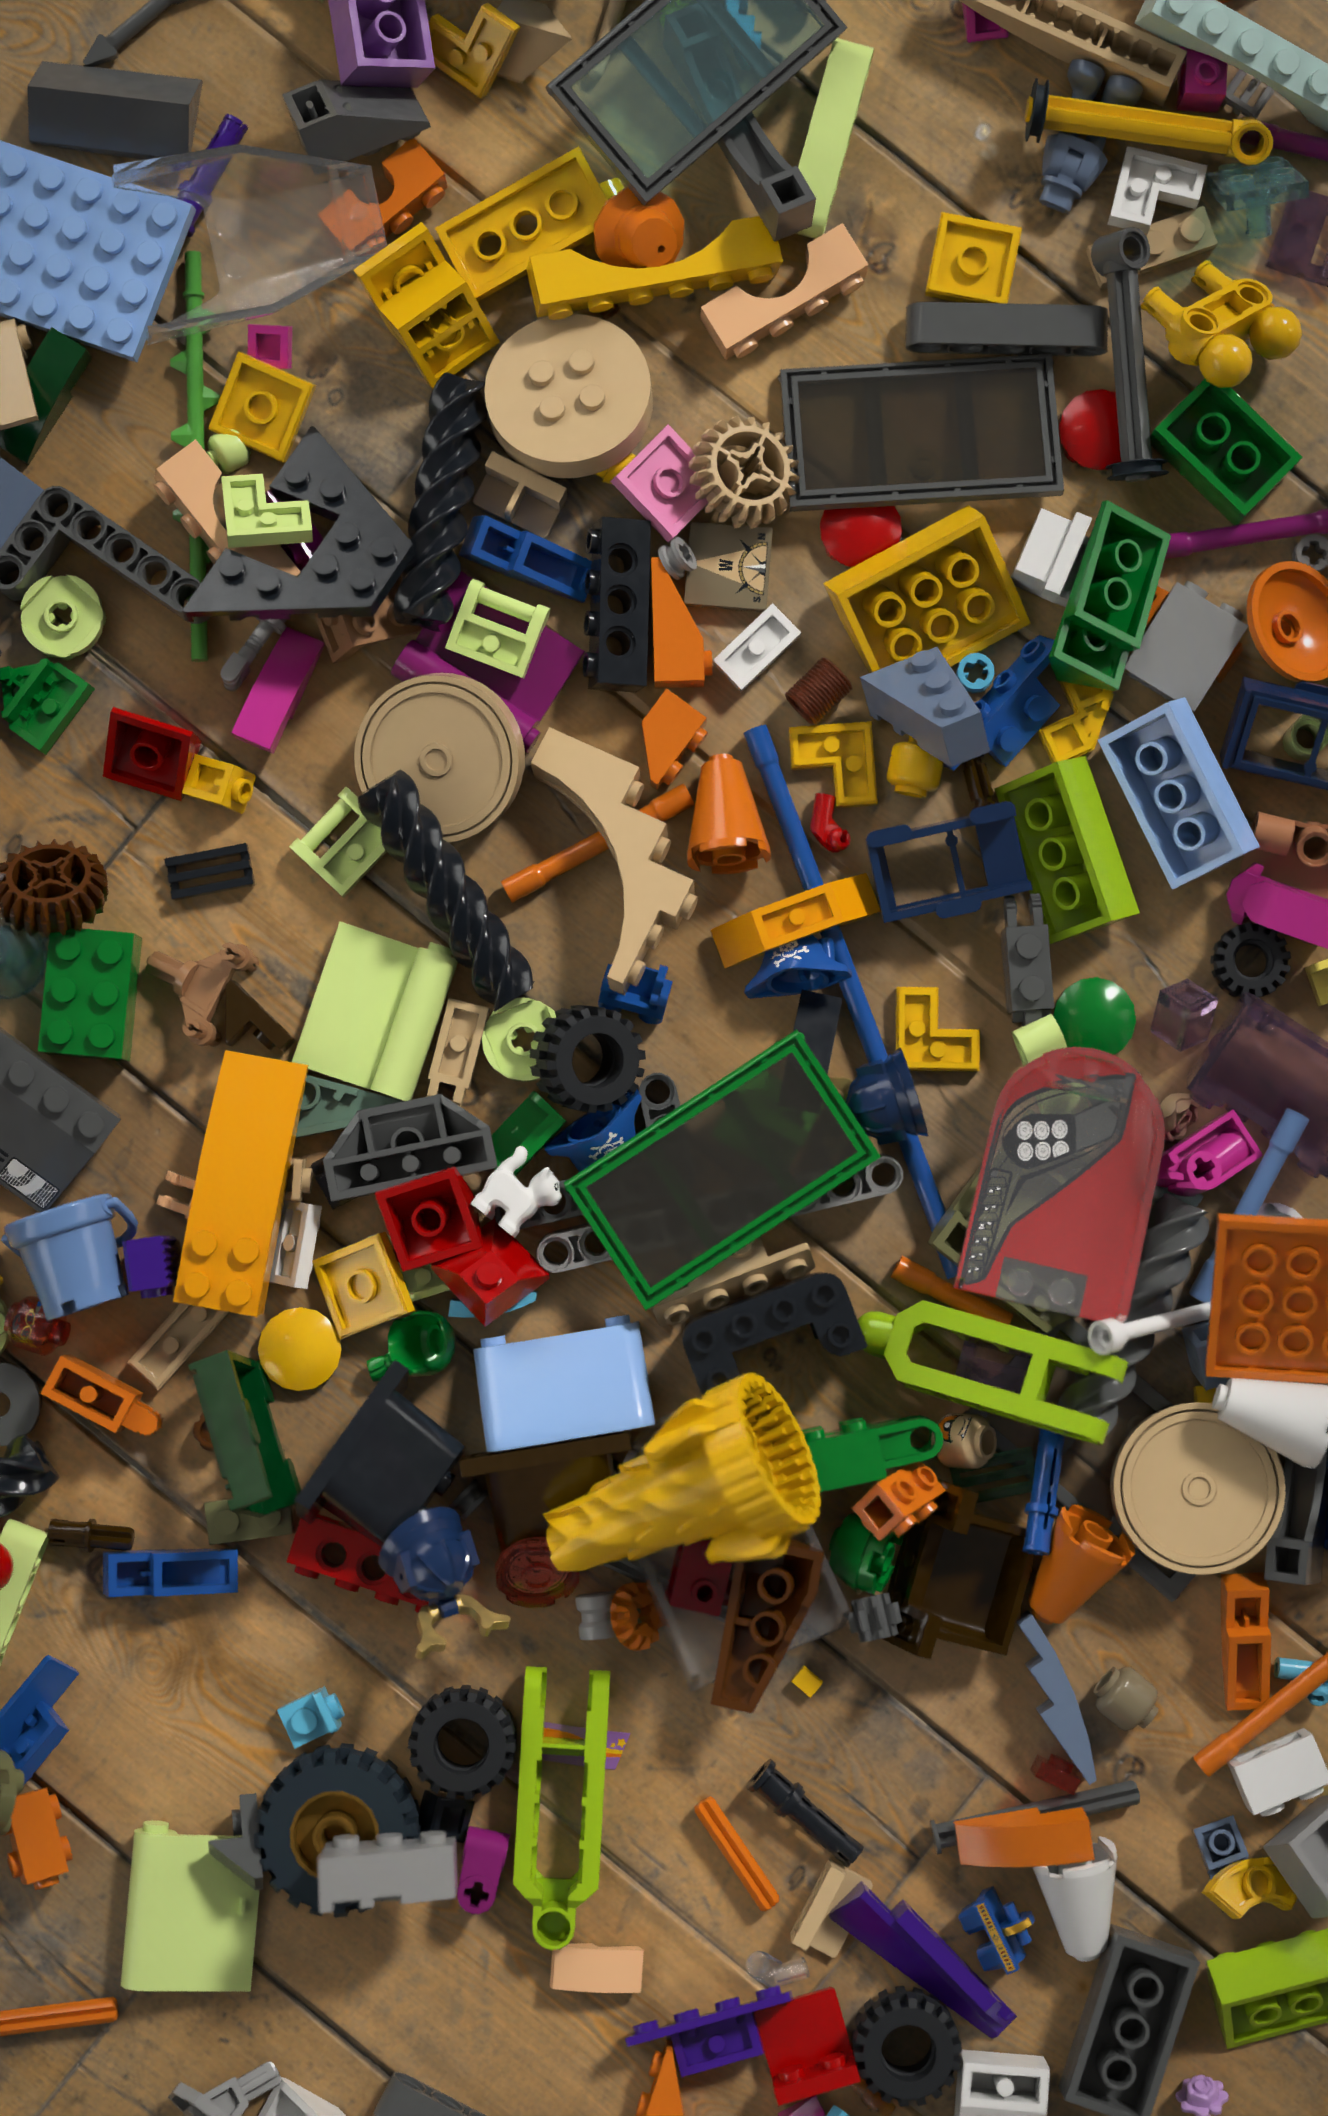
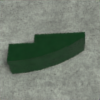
[0,327,92,465]

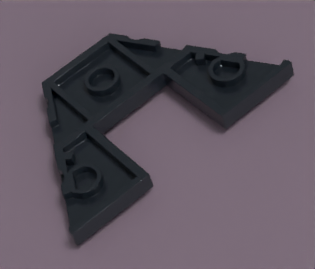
[182,426,415,622]

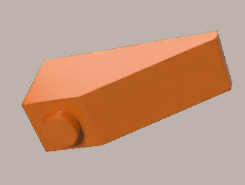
[651,557,712,689]

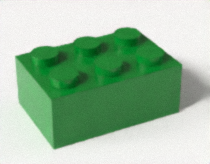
[1150,379,1303,525]
[38,928,142,1062]

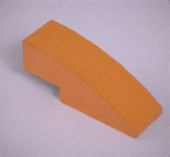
[1220,1572,1272,1711]
[954,1807,1094,1867]

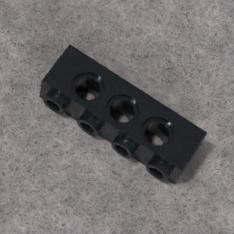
[583,516,651,693]

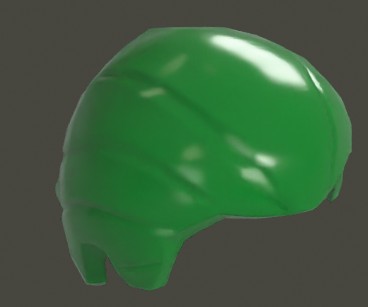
[367,1310,455,1382]

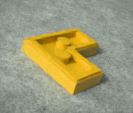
[428,2,521,99]
[788,721,878,808]
[895,987,980,1072]

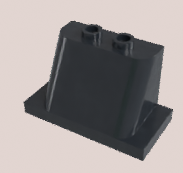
[295,1360,466,1547]

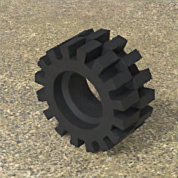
[1210,922,1291,1000]

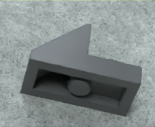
[208,1793,264,1890]

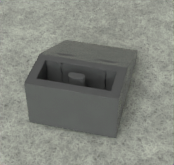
[282,79,431,173]

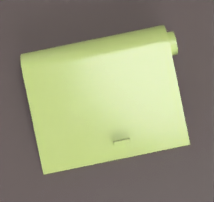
[292,921,458,1101]
[120,1820,260,1992]

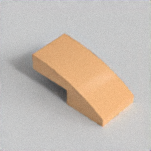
[550,1943,644,1993]

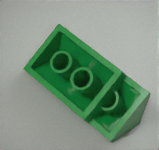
[1048,500,1171,691]

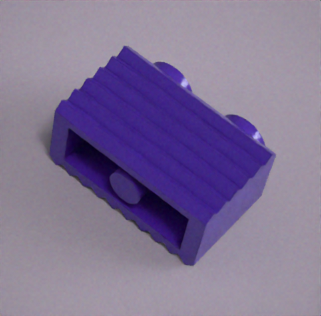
[122,1236,180,1299]

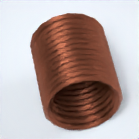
[785,657,853,725]

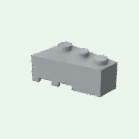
[318,1831,458,1913]

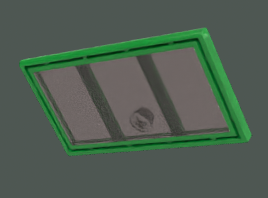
[563,1029,881,1311]

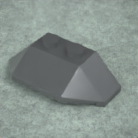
[323,1094,498,1201]

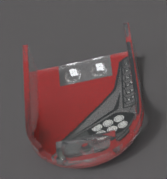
[953,1047,1165,1323]

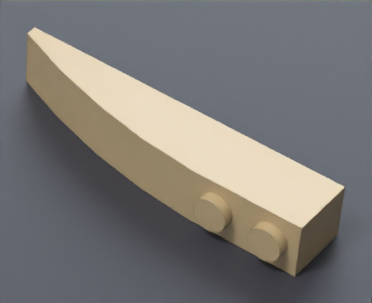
[959,0,1187,107]

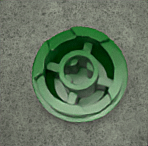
[829,1513,904,1595]

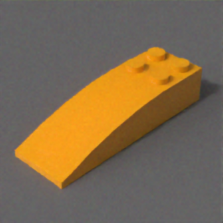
[173,1050,309,1317]

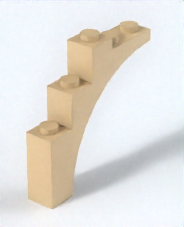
[531,727,698,996]

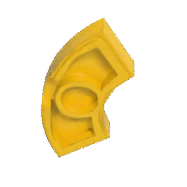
[1202,1857,1298,1919]

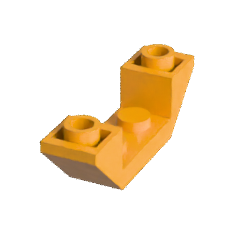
[710,873,881,969]

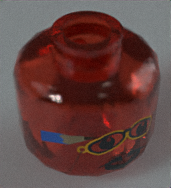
[4,1295,71,1356]

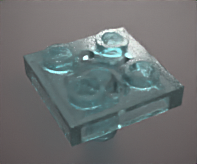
[1206,156,1309,238]

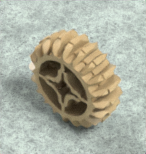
[688,416,800,529]

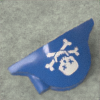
[744,935,852,999]
[544,1089,642,1172]

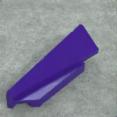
[829,1880,1017,2038]

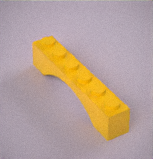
[527,216,783,320]

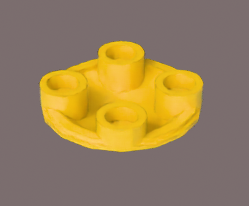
[258,1307,342,1391]

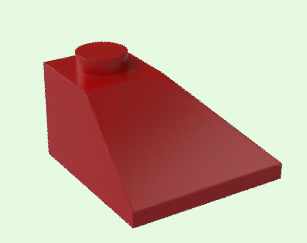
[431,1218,550,1327]

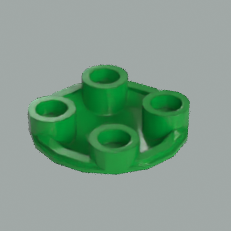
[1053,977,1136,1058]

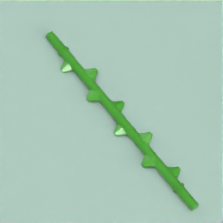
[170,251,220,662]

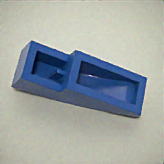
[459,515,592,603]
[103,1549,238,1597]

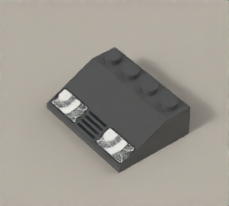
[0,1027,121,1212]

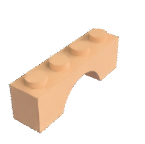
[700,223,868,360]
[154,439,301,577]

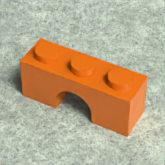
[318,138,448,265]

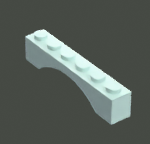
[1134,0,1328,132]

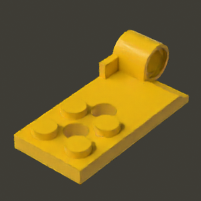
[435,146,625,302]

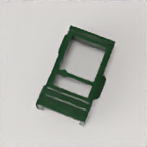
[188,1350,301,1518]

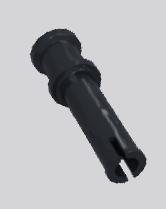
[747,1759,864,1867]

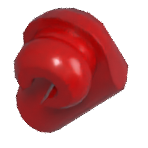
[810,793,851,853]

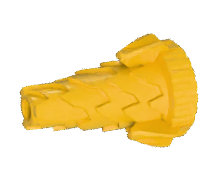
[543,1372,821,1571]

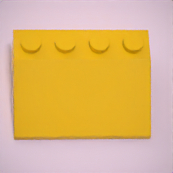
[823,505,1031,673]

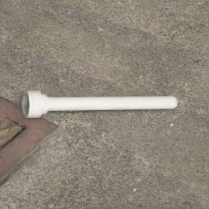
[1088,1302,1210,1355]

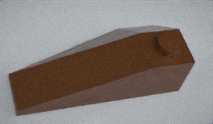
[711,1538,825,1714]

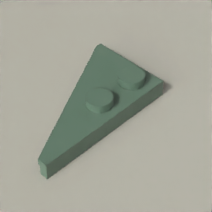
[296,1075,403,1138]

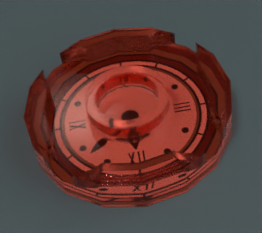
[495,1537,579,1608]

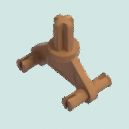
[146,942,259,1047]

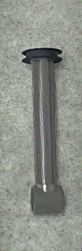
[1091,227,1169,482]

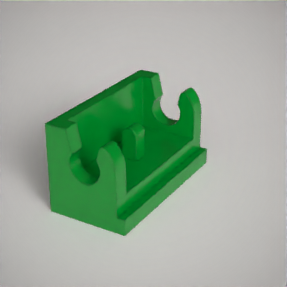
[492,1091,567,1176]

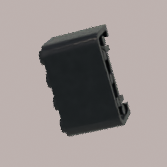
[682,1272,868,1397]

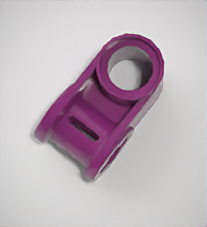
[457,1826,510,1914]

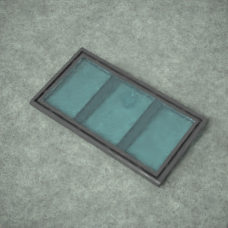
[546,0,848,205]

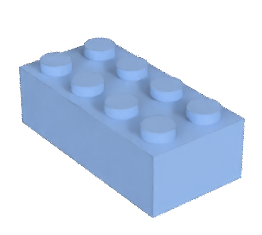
[1098,697,1260,890]

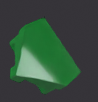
[0,658,95,755]

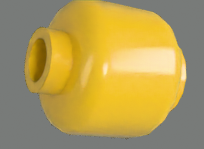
[887,735,944,798]

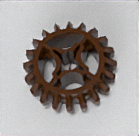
[0,839,109,938]

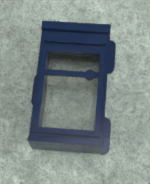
[1219,677,1328,790]
[865,801,1032,923]

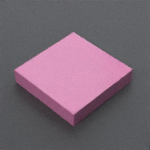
[610,424,708,542]

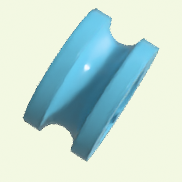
[956,653,995,693]

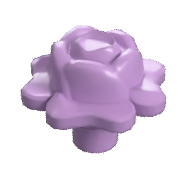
[1176,2075,1229,2116]

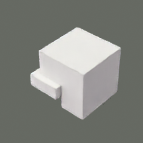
[1011,508,1092,607]

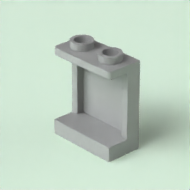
[1124,581,1248,712]

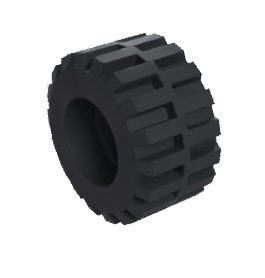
[529,1005,646,1113]
[408,1685,517,1800]
[852,1986,962,2107]

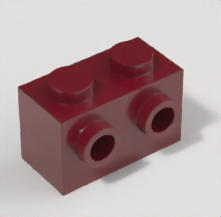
[664,1537,736,1617]

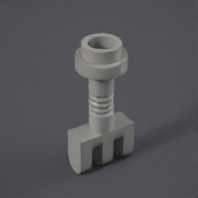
[220,618,287,691]

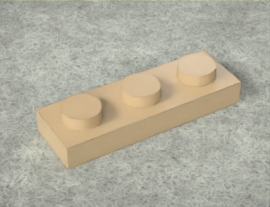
[1086,206,1218,289]

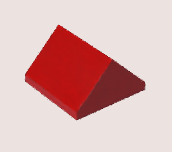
[102,707,202,801]
[374,1167,483,1272]

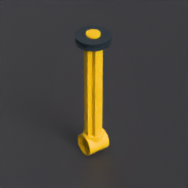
[1025,78,1273,165]

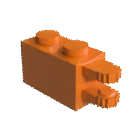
[41,1354,164,1436]

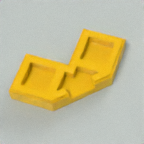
[1037,681,1114,763]

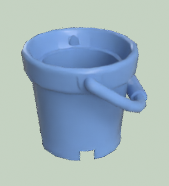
[1,1193,138,1321]

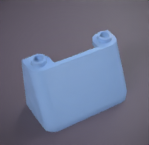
[473,1315,655,1452]

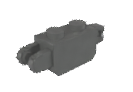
[1001,893,1054,1027]

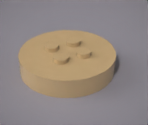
[484,314,653,478]
[354,673,525,843]
[1110,1402,1285,1575]

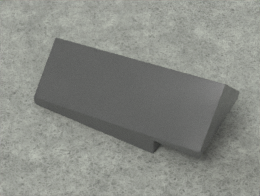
[28,61,203,162]

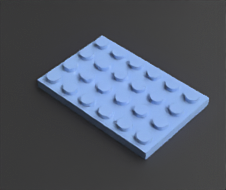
[0,141,196,362]

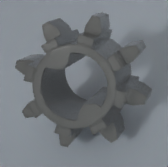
[846,1593,902,1643]

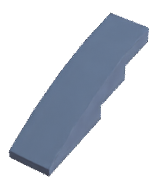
[1016,1610,1097,1785]

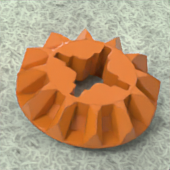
[610,1582,664,1651]

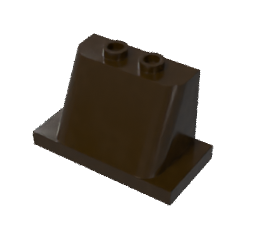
[459,1430,632,1554]
[882,1478,1035,1659]

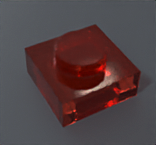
[1030,1753,1081,1795]

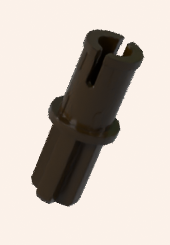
[48,1519,135,1553]

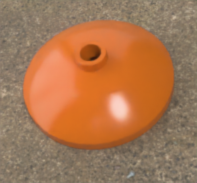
[1247,561,1328,683]

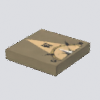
[684,522,773,612]

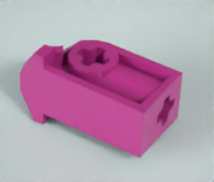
[1226,862,1328,949]
[1153,1109,1263,1197]

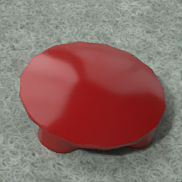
[1059,389,1121,471]
[820,506,902,568]

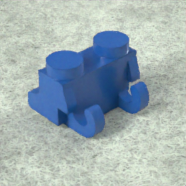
[598,964,673,1024]

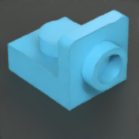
[277,1686,345,1748]

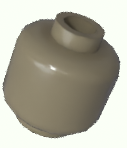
[1093,1667,1159,1731]

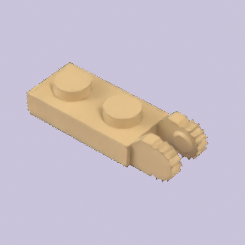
[426,998,490,1108]

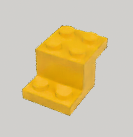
[353,222,500,389]

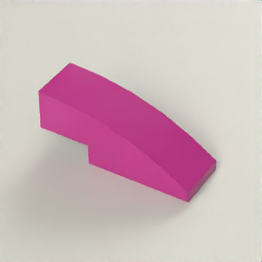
[231,626,325,754]

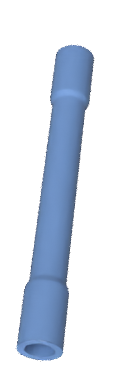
[1189,1108,1310,1303]

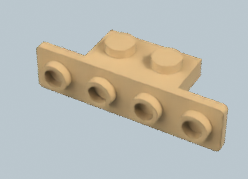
[652,1230,815,1327]

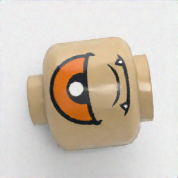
[931,1413,997,1469]

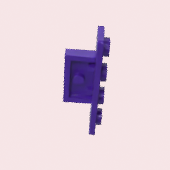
[625,1985,794,2077]

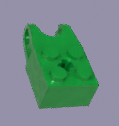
[801,1415,943,1492]

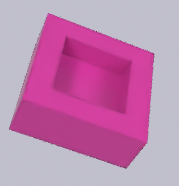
[247,324,292,369]

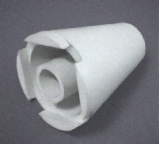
[1212,1378,1328,1468]
[1033,1836,1117,1962]

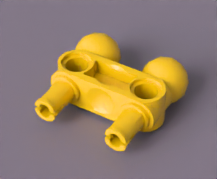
[1140,260,1302,388]

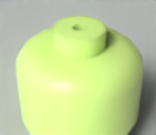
[206,429,251,474]

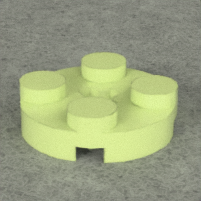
[20,575,106,660]
[482,997,556,1082]

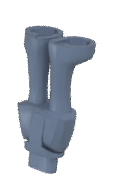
[1039,59,1143,214]

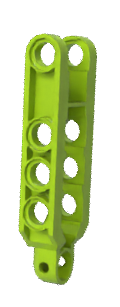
[858,1300,1129,1445]
[513,1666,611,1950]

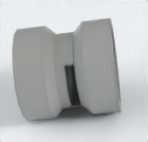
[575,1591,616,1640]

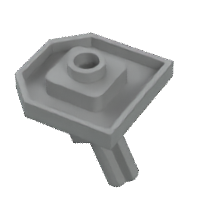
[168,2061,281,2116]

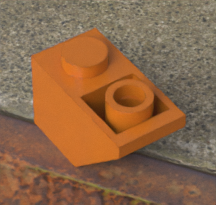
[642,688,708,790]

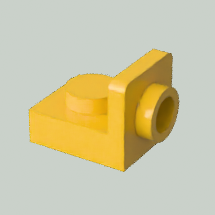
[182,754,256,814]

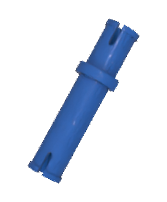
[1022,1428,1065,1556]

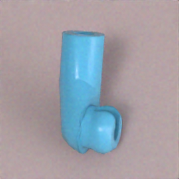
[1274,1657,1328,1706]

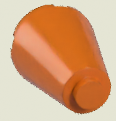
[687,754,771,874]
[1028,1504,1135,1625]

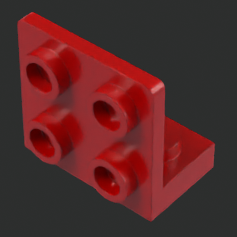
[754,1987,861,2106]

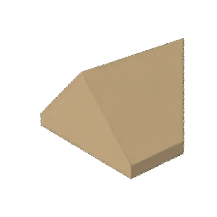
[497,0,572,84]

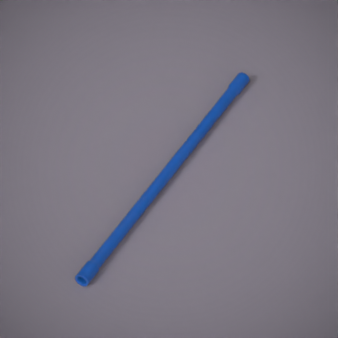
[743,724,958,1279]

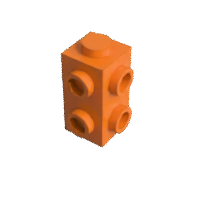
[852,1461,946,1541]
[3,1788,73,1890]

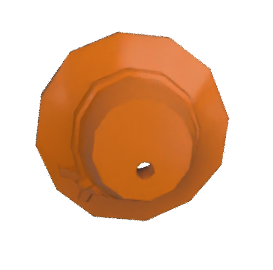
[593,187,684,268]

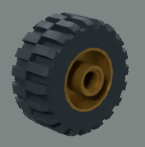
[254,1743,421,1917]

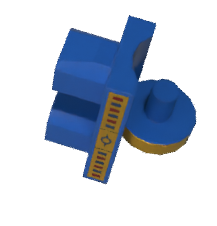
[958,1886,1035,1975]

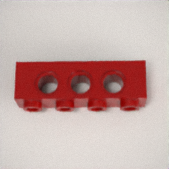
[286,1514,429,1613]

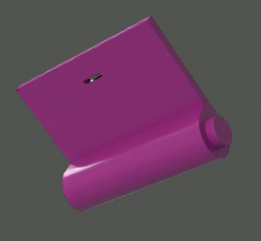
[391,571,585,753]

